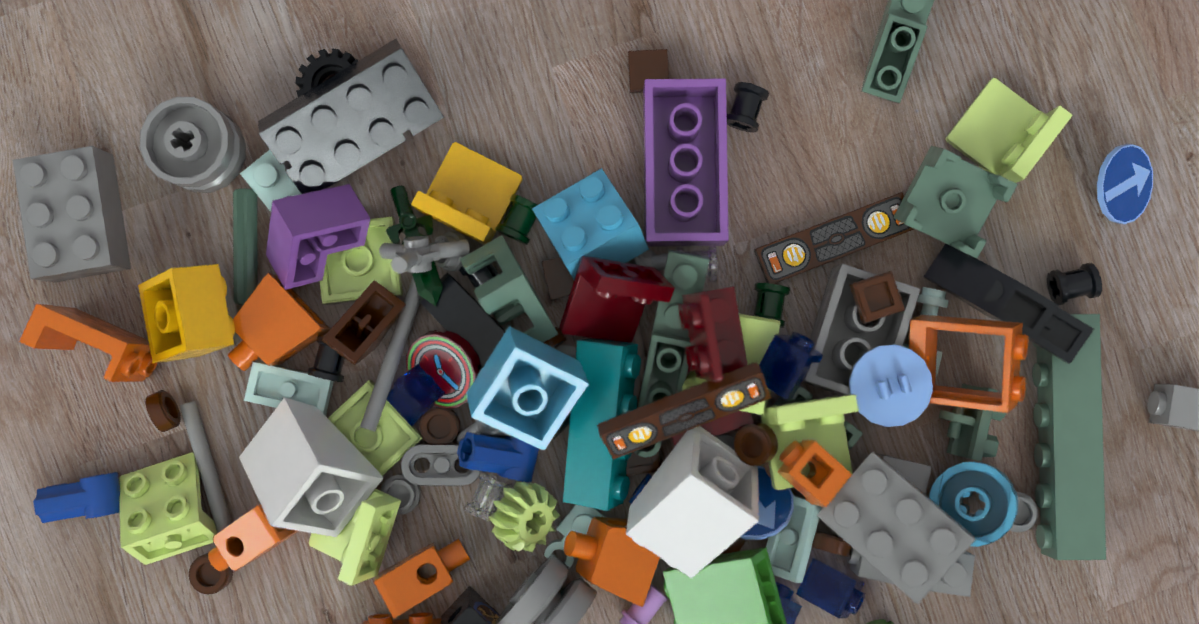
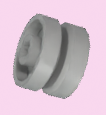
[140,97,246,193]
[495,554,597,624]

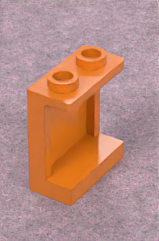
[19,304,158,382]

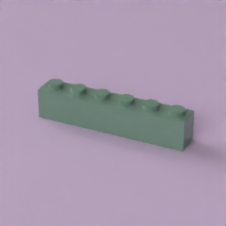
[1032,314,1106,560]

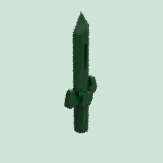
[386,185,443,307]

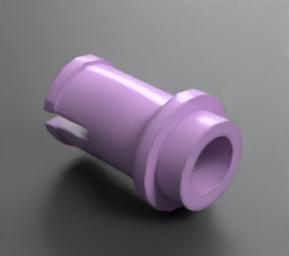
[619,584,668,624]

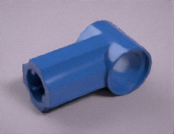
[457,432,539,482]
[33,472,120,523]

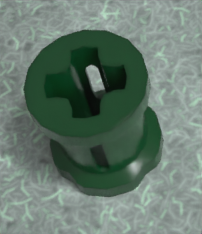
[495,194,537,245]
[752,283,790,328]

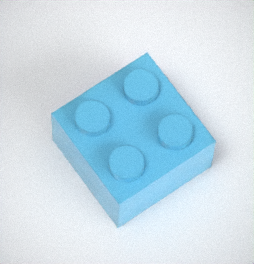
[532,168,649,280]
[467,326,589,450]

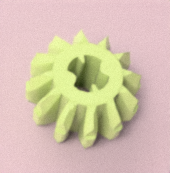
[489,481,560,552]

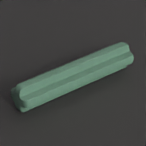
[233,188,258,305]

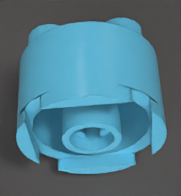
[929,462,1018,547]

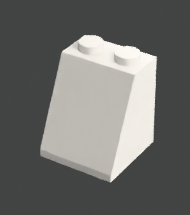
[239,398,383,537]
[626,426,759,578]

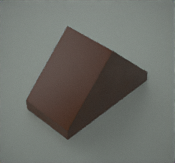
[322,280,406,365]

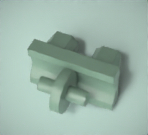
[938,384,1006,461]

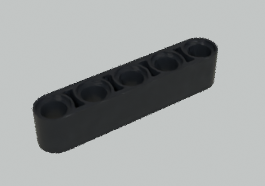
[419,272,571,439]

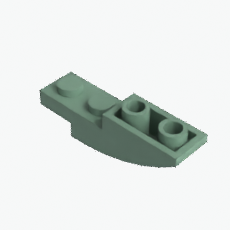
[861,0,934,104]
[637,250,709,408]

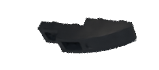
[924,244,1094,364]

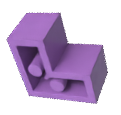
[266,184,370,290]

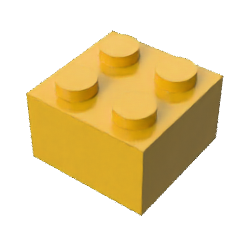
[138,264,235,363]

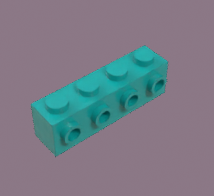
[563,338,641,511]

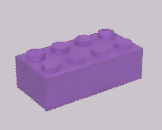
[643,79,729,247]

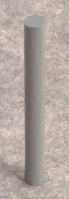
[360,277,421,432]
[180,401,232,532]

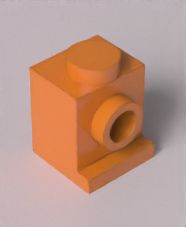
[777,440,852,507]

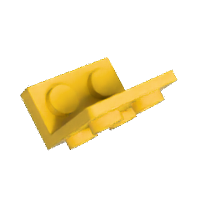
[411,142,523,245]

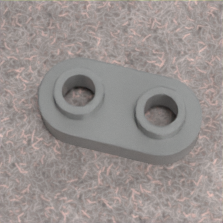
[401,445,482,486]

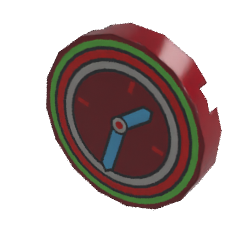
[406,330,481,409]

